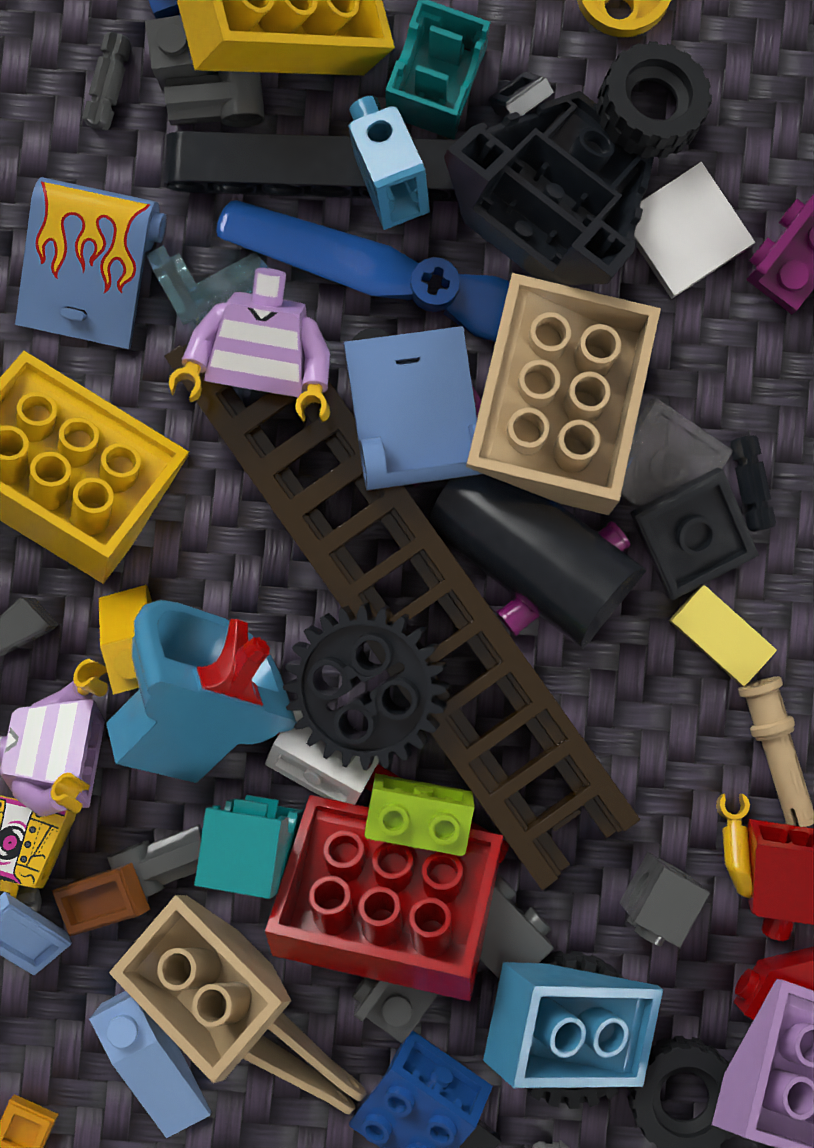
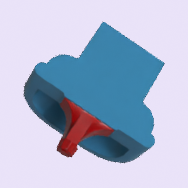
[106,600,297,783]

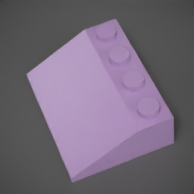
[712,979,814,1148]

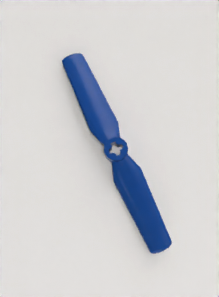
[216,200,510,342]

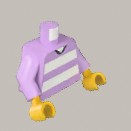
[169,268,330,422]
[0,659,108,817]

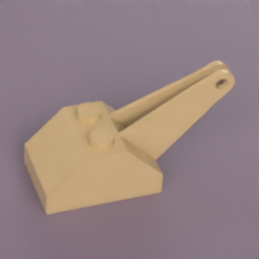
[109,895,367,1115]

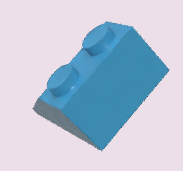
[483,962,663,1088]

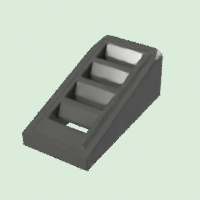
[0,598,59,657]

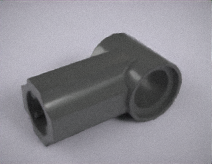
[164,71,265,128]
[107,824,203,897]

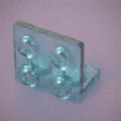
[147,245,268,325]

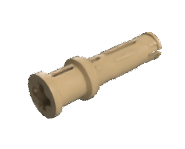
[738,676,814,827]

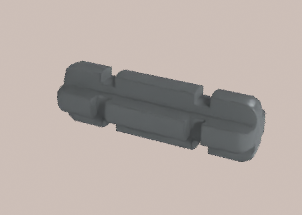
[83,32,132,130]

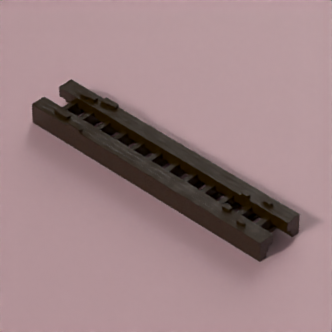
[164,344,641,890]

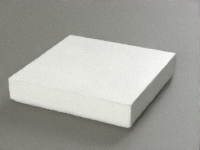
[633,162,755,299]

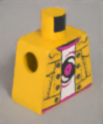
[0,795,76,898]

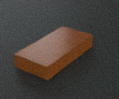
[52,862,150,937]

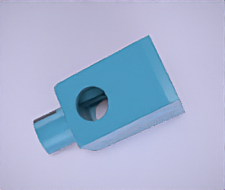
[348,96,430,230]

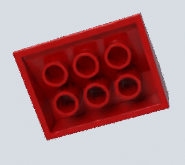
[265,795,503,1001]

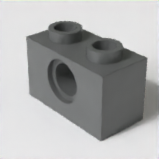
[619,852,710,948]

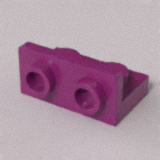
[746,194,814,314]

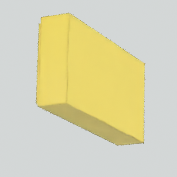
[669,584,777,687]

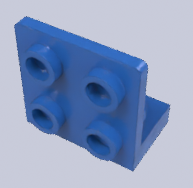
[349,1030,493,1148]

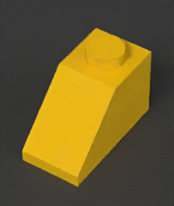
[99,585,152,695]

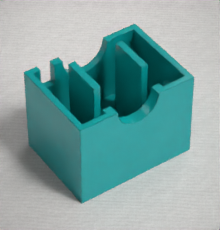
[386,0,490,140]
[194,795,304,899]

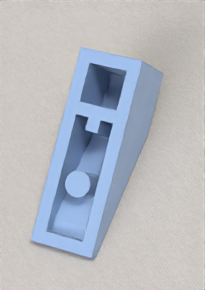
[89,991,212,1138]

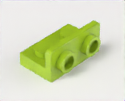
[365,773,474,856]

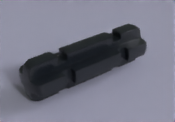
[730,435,776,532]

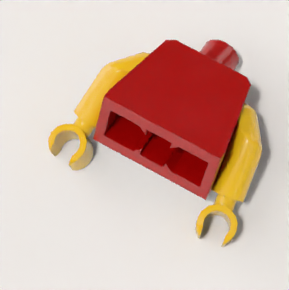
[716,793,814,941]

